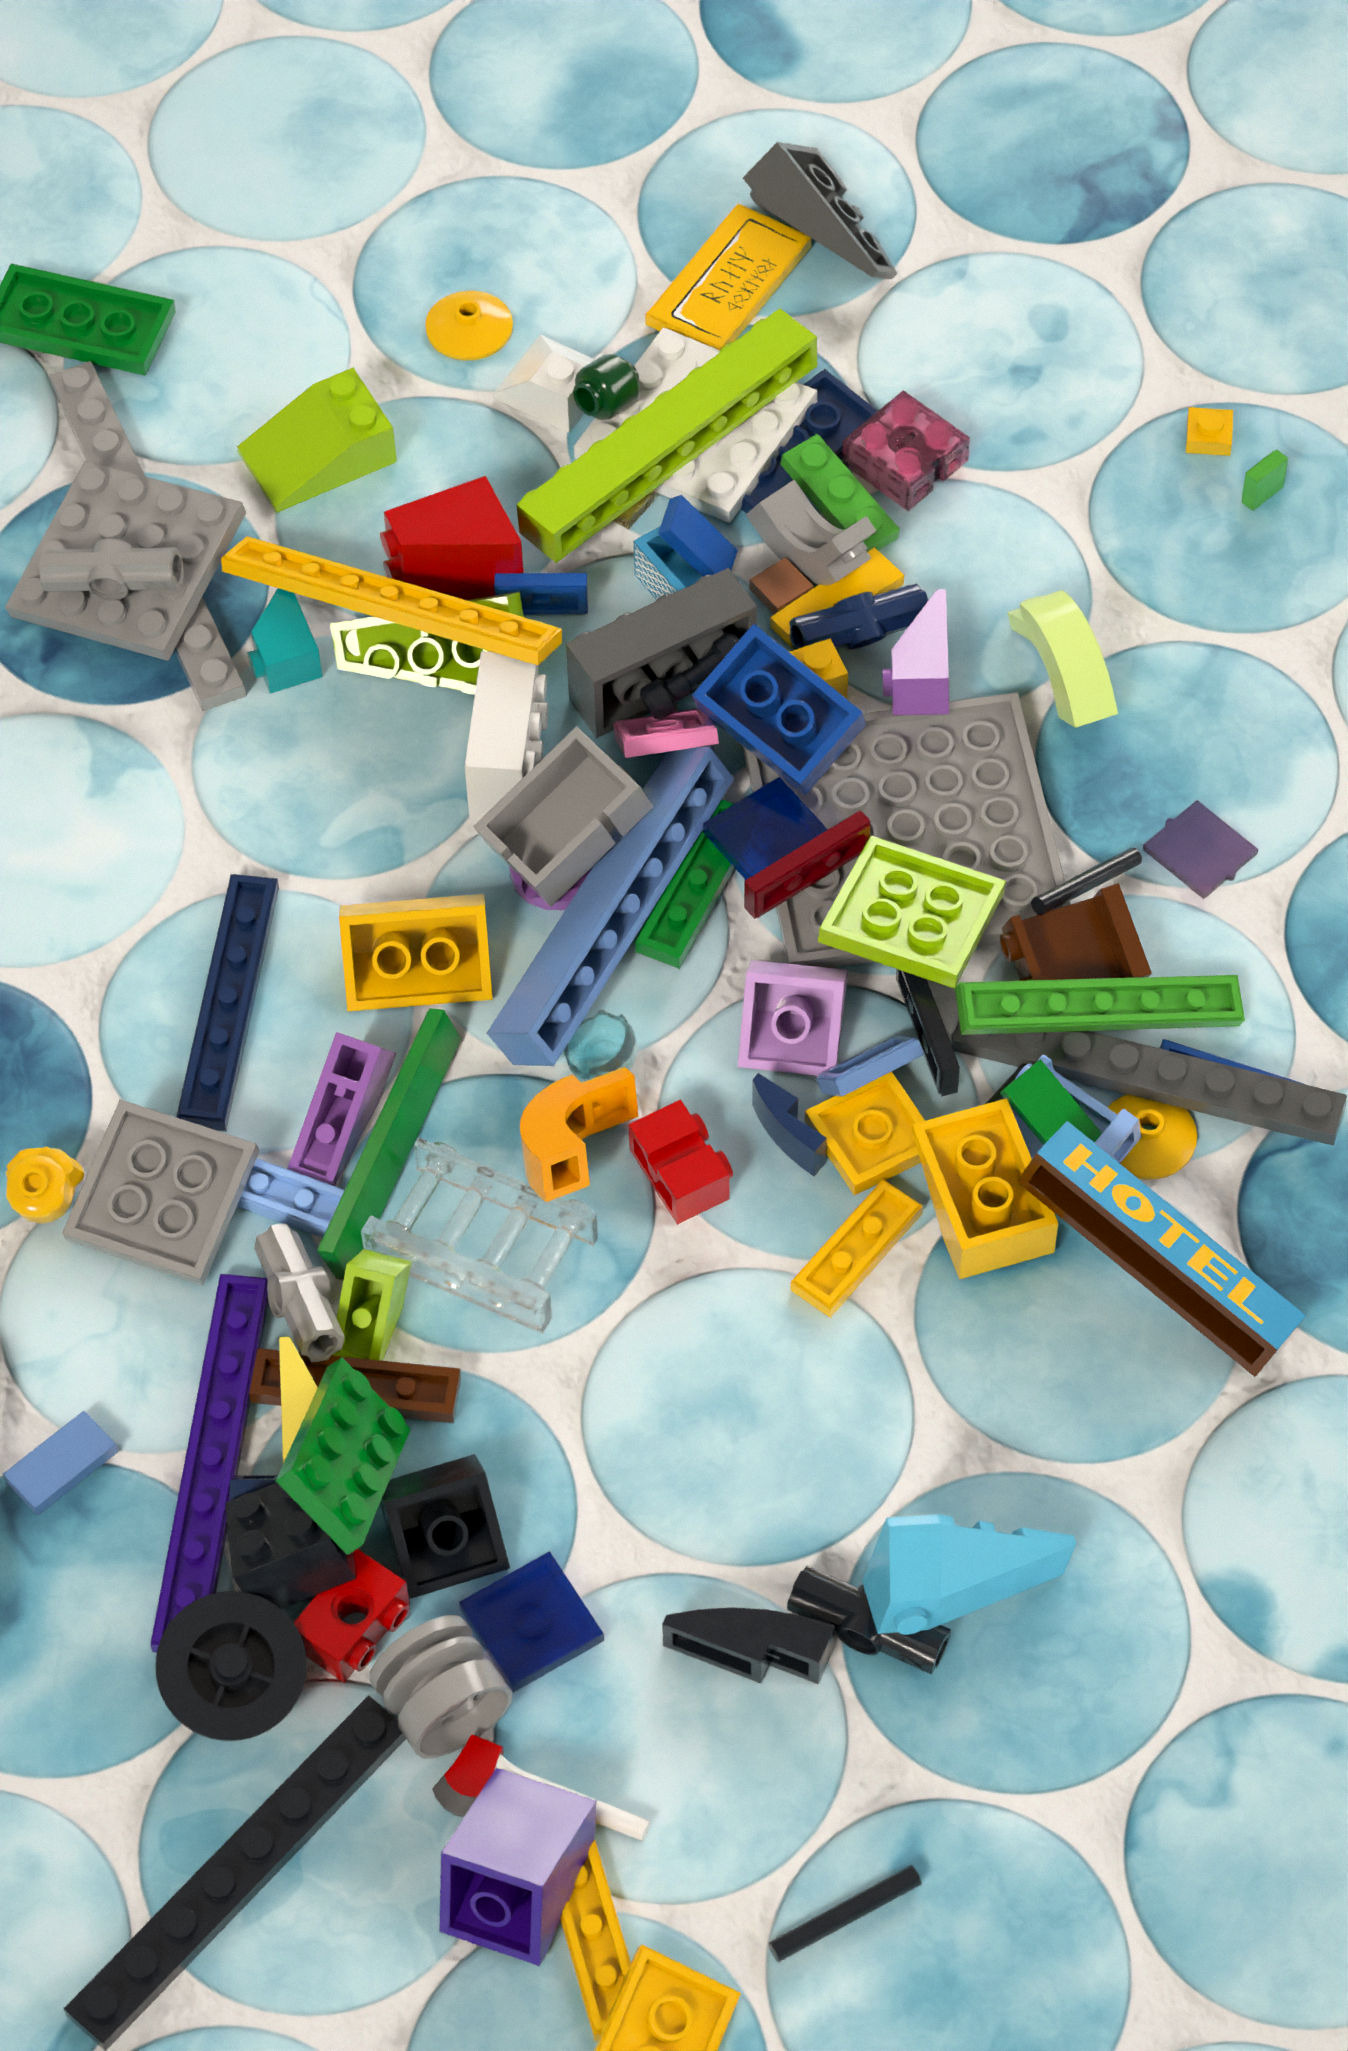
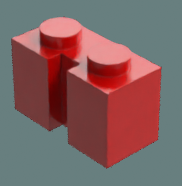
[628,1099,733,1225]

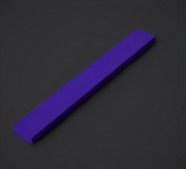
[150,1274,269,1653]

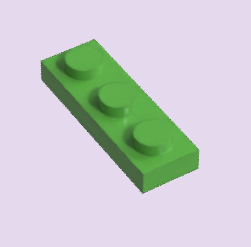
[780,434,900,552]

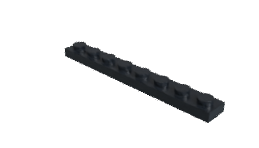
[64,1695,406,2051]

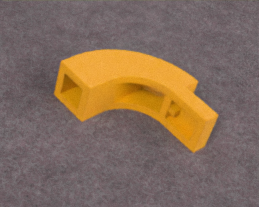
[520,1067,639,1202]

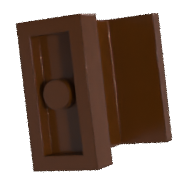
[999,883,1152,981]

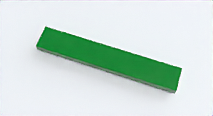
[317,1008,461,1280]

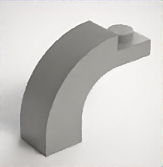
[746,480,876,585]

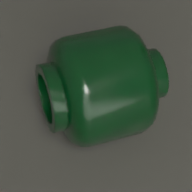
[573,354,640,420]

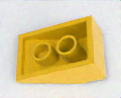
[912,1098,1058,1280]

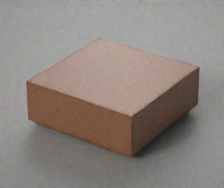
[749,557,814,614]

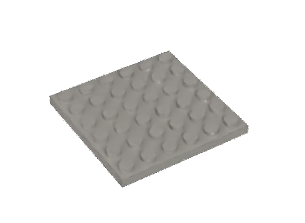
[742,692,1071,968]

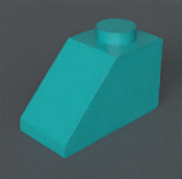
[247,588,322,694]

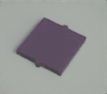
[1143,800,1258,899]

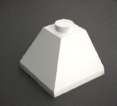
[494,335,596,433]

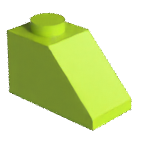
[332,1249,412,1361]

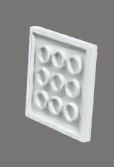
[574,327,817,524]

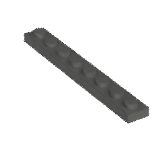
[951,1020,1347,1146]

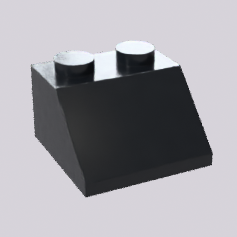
[380,1454,511,1599]

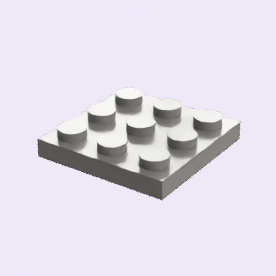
[62,1099,260,1286]

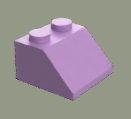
[738,960,848,1076]

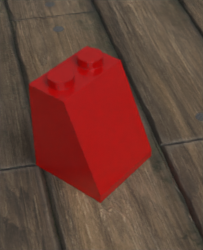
[380,476,524,600]

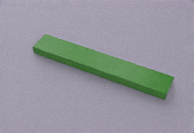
[955,975,1245,1035]

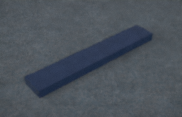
[176,874,279,1131]

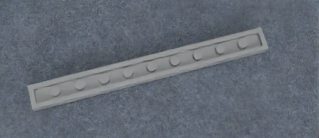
[49,361,246,711]

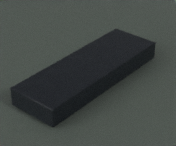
[896,969,960,1097]

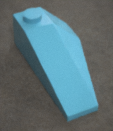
[862,1514,1076,1635]

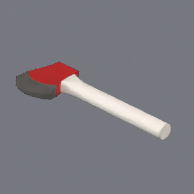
[432,1734,650,1841]

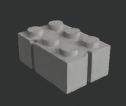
[473,726,654,907]

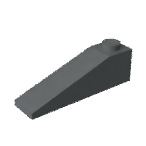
[743,142,898,279]

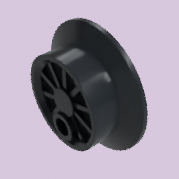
[155,1591,307,1741]

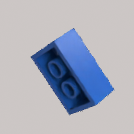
[692,624,866,796]

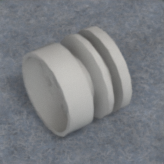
[370,1615,512,1759]

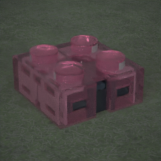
[842,390,970,512]

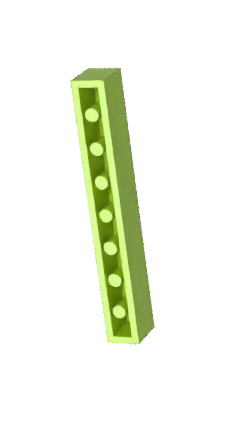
[516,308,817,563]

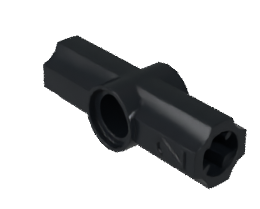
[787,1565,951,1675]

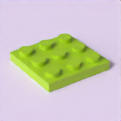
[818,835,1006,989]

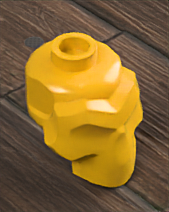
[6,1146,84,1224]

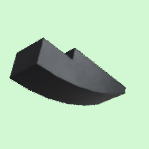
[662,1607,835,1684]

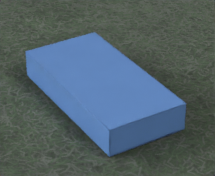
[816,1035,924,1097]
[3,1411,118,1516]

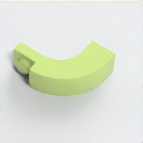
[1007,590,1118,728]

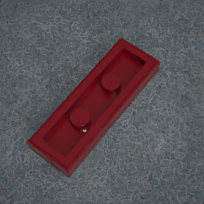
[744,810,871,919]

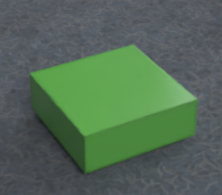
[1241,450,1288,511]

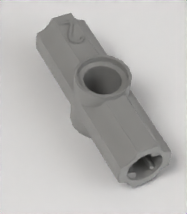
[38,538,184,600]
[254,1223,345,1362]

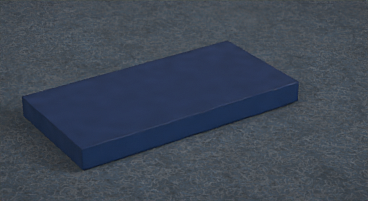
[741,369,884,514]

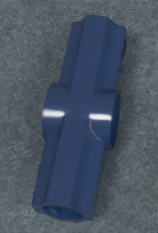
[789,583,928,650]

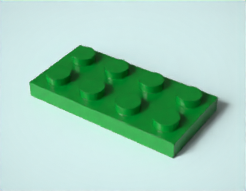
[0,263,176,376]
[275,1357,411,1555]

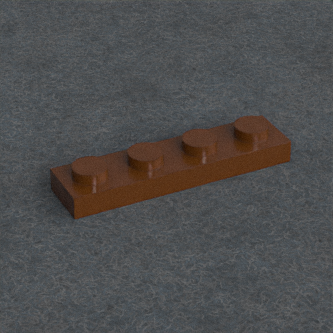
[249,1348,461,1423]

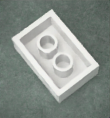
[465,651,549,822]

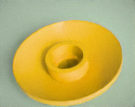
[425,291,513,361]
[1107,1094,1197,1180]

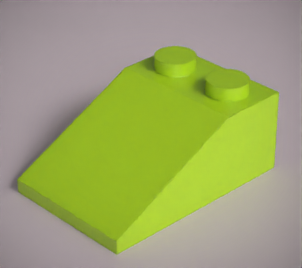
[237,367,397,513]

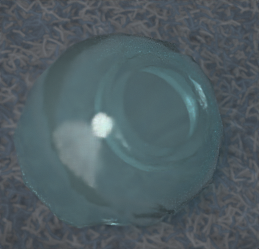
[564,1010,638,1081]

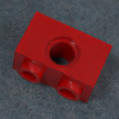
[294,1549,410,1683]

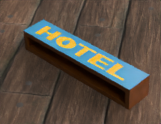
[1017,1121,1306,1377]

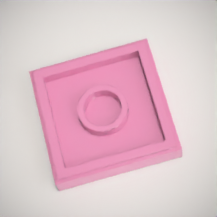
[613,709,719,758]

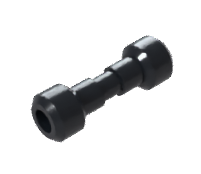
[639,632,739,720]

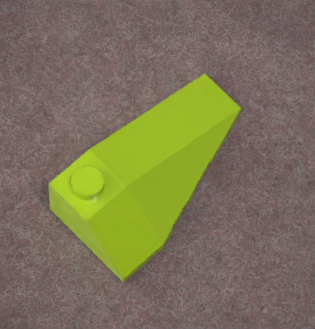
[330,592,524,695]

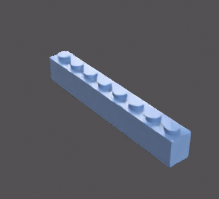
[487,746,734,1066]

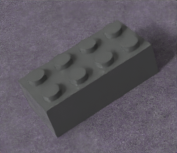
[566,568,757,739]

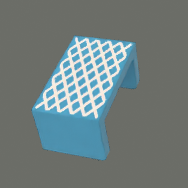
[633,526,702,600]

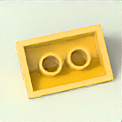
[339,894,493,1012]

